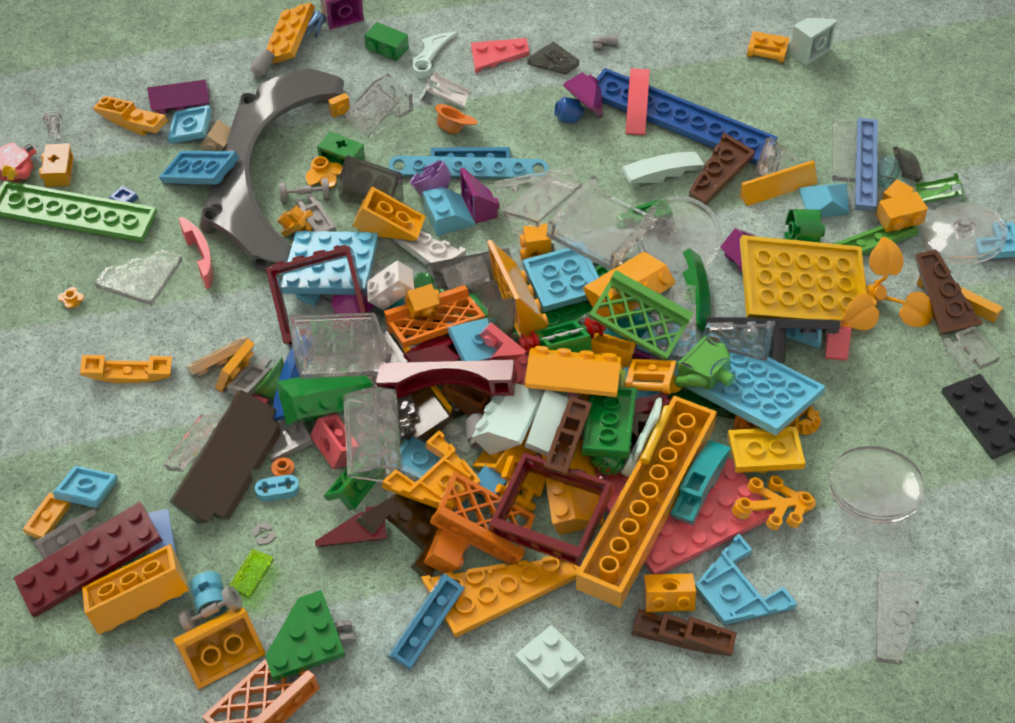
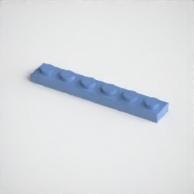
[854,118,878,212]

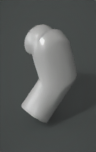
[592,35,618,50]

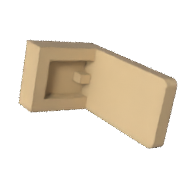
[199,120,231,151]

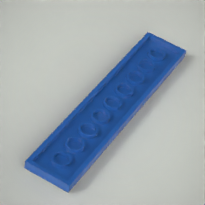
[596,68,778,167]

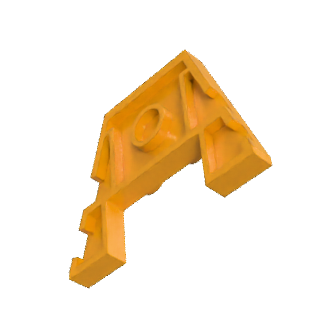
[381,431,481,511]

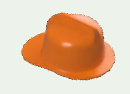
[435,104,478,134]

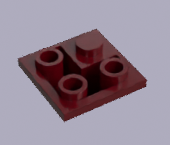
[403,336,461,362]

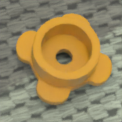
[58,287,84,308]

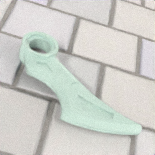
[413,32,458,79]
[619,398,662,478]

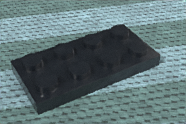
[941,373,1015,460]

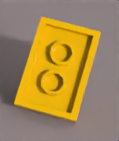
[727,427,806,474]

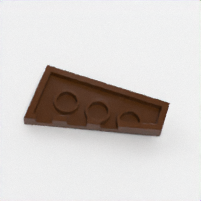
[689,133,755,207]
[914,249,983,336]

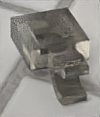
[390,395,418,435]

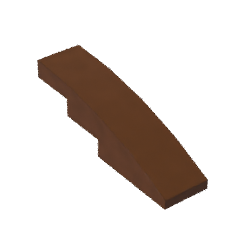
[544,397,592,475]
[631,609,737,656]

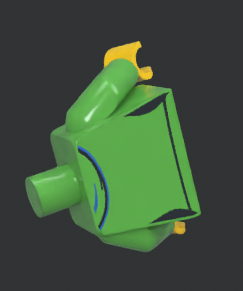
[672,336,735,393]

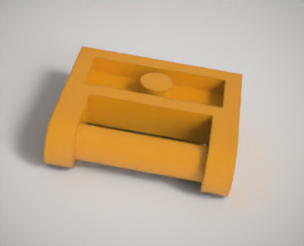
[747,31,790,63]
[625,359,677,394]

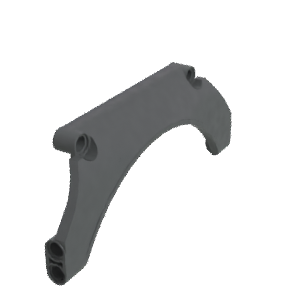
[199,68,344,271]

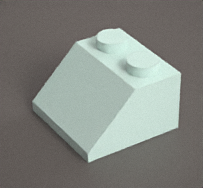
[789,18,837,66]

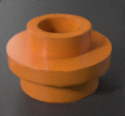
[271,457,295,477]

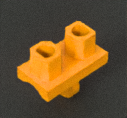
[277,205,314,237]

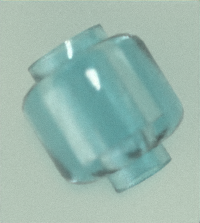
[877,155,901,187]

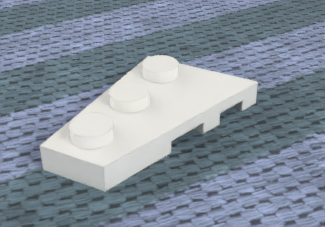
[393,231,467,273]

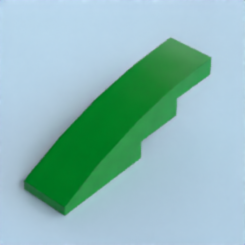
[682,248,711,333]

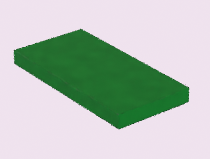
[582,387,637,459]

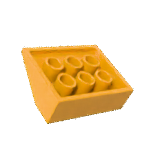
[487,240,549,339]

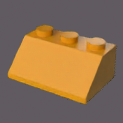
[173,607,266,690]

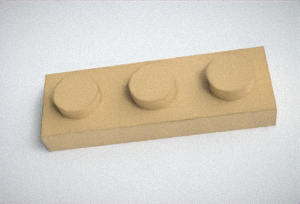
[186,337,250,376]

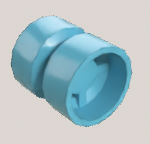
[190,571,228,618]

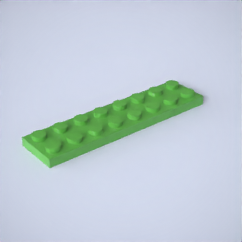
[0,180,157,243]

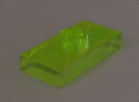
[229,548,274,599]

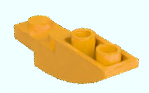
[93,96,168,136]

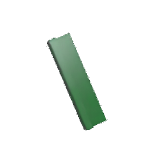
[324,433,400,511]

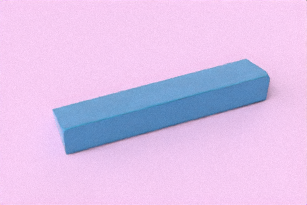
[431,147,510,158]
[388,574,465,670]

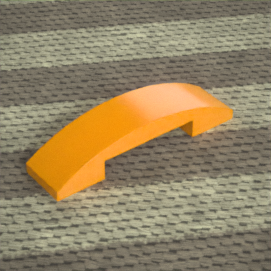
[80,355,172,383]

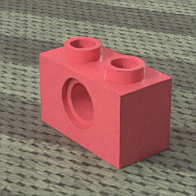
[310,414,360,469]

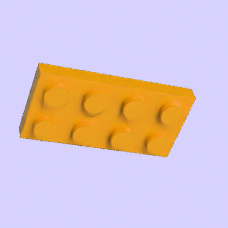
[266,2,315,65]

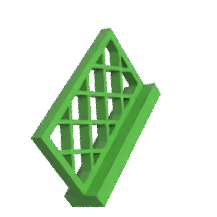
[588,270,694,360]

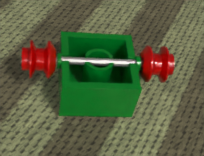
[518,317,606,356]

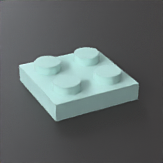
[515,625,585,692]

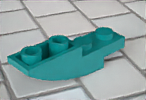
[670,440,732,525]

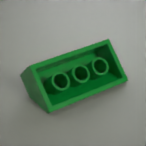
[275,367,378,426]

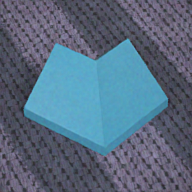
[798,183,849,218]

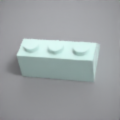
[472,383,543,455]

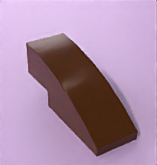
[441,384,491,417]

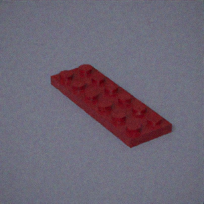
[13,502,162,618]

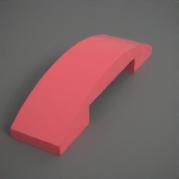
[625,68,650,136]
[178,217,213,289]

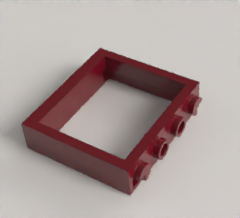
[266,244,371,346]
[489,452,613,567]

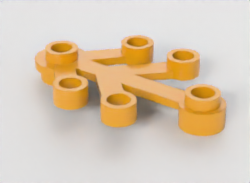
[732,476,816,530]

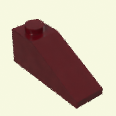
[315,506,387,547]

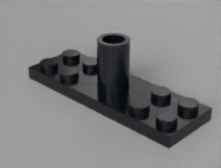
[706,317,844,363]

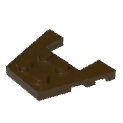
[356,494,438,577]

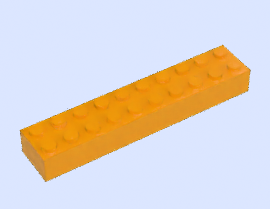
[576,396,717,608]

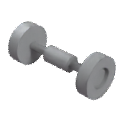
[279,178,330,202]
[179,586,242,632]

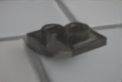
[893,146,923,183]

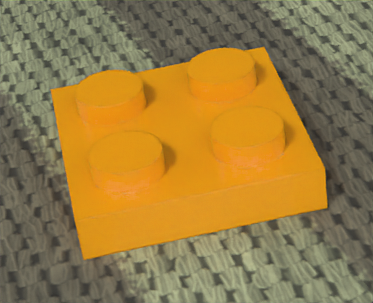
[215,339,255,392]

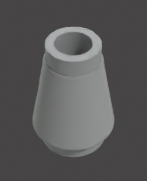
[249,49,275,78]

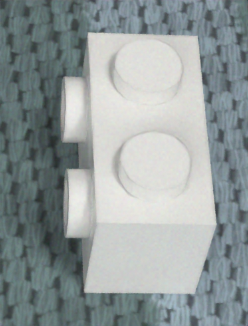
[367,260,414,310]

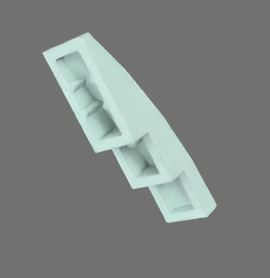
[621,152,704,183]

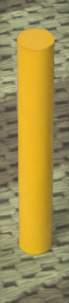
[640,405,672,465]

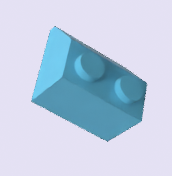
[423,187,475,236]

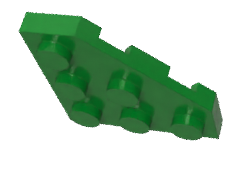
[265,590,345,682]

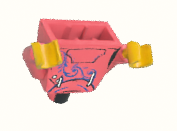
[0,143,36,183]

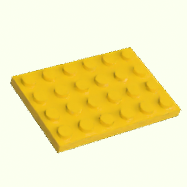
[740,235,867,320]

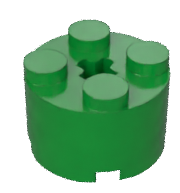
[784,209,825,243]

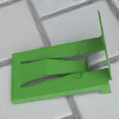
[915,173,965,207]

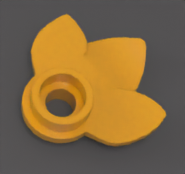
[306,156,345,188]

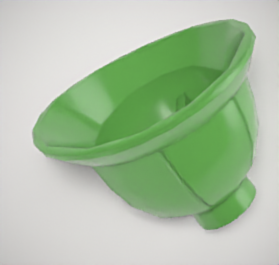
[253,357,284,400]

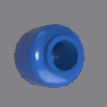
[554,97,584,124]

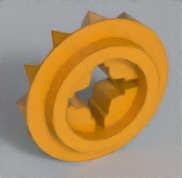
[787,405,821,435]

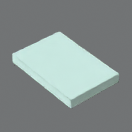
[525,390,569,456]

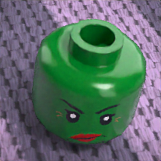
[590,456,625,476]

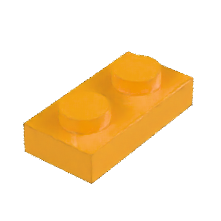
[23,492,71,539]

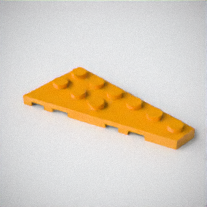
[421,556,580,638]

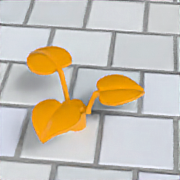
[842,237,933,330]

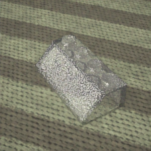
[343,386,402,482]

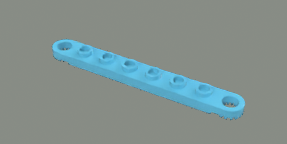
[389,156,548,180]

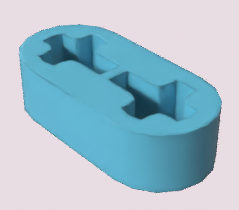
[255,475,300,502]

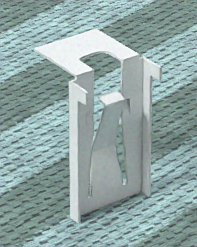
[420,71,471,109]

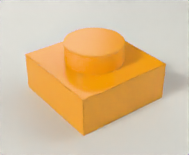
[328,93,350,118]

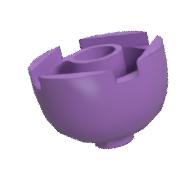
[410,161,451,197]

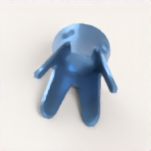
[306,10,327,38]

